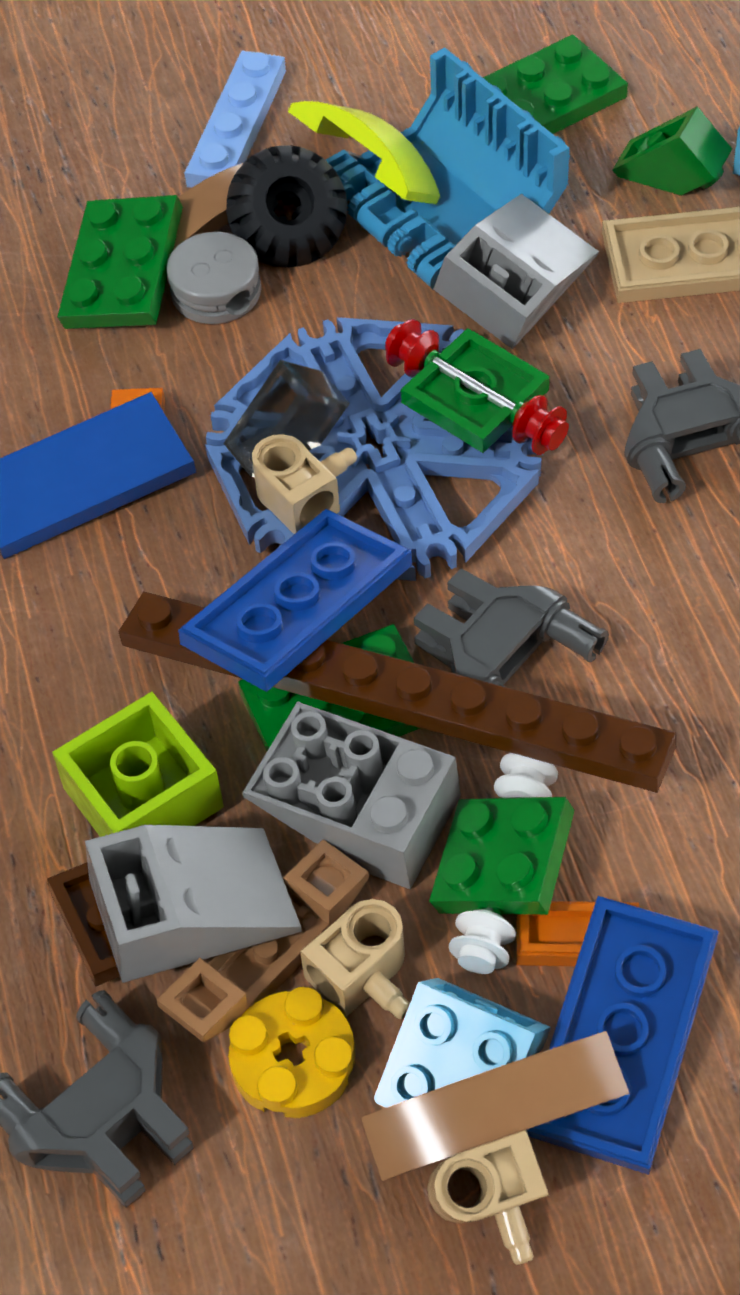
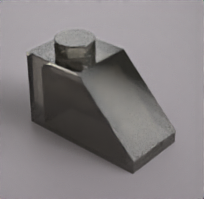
[223,360,350,478]

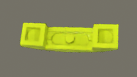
[288,101,440,204]

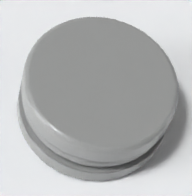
[167,232,261,324]

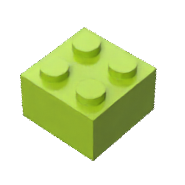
[52,691,224,837]

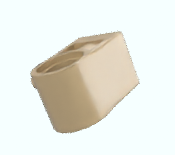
[252,434,357,534]
[300,899,410,1019]
[427,1130,549,1265]

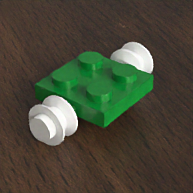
[429,753,575,974]

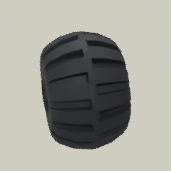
[226,145,347,268]

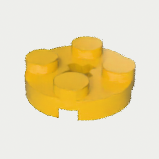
[228,987,356,1118]

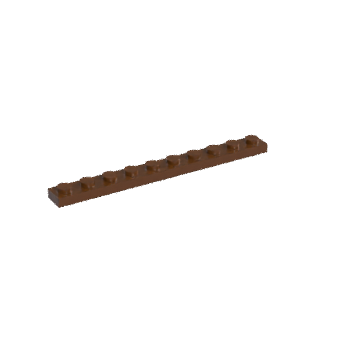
[118,591,677,793]

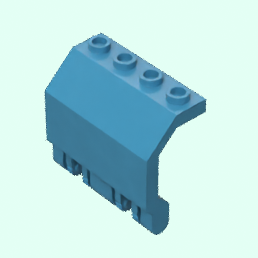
[326,48,570,289]

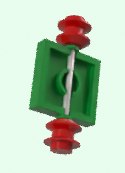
[385,319,569,455]

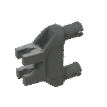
[624,349,740,503]
[414,568,609,687]
[0,990,194,1208]

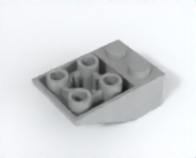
[433,194,599,349]
[242,701,461,890]
[85,825,301,983]

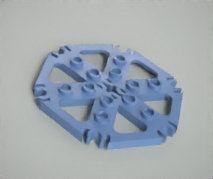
[205,317,543,581]

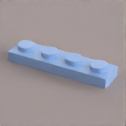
[185,50,286,188]

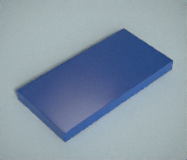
[0,392,196,559]
[178,509,412,692]
[526,896,719,1175]

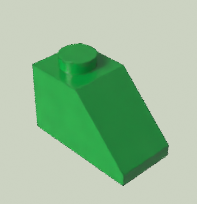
[612,106,732,196]

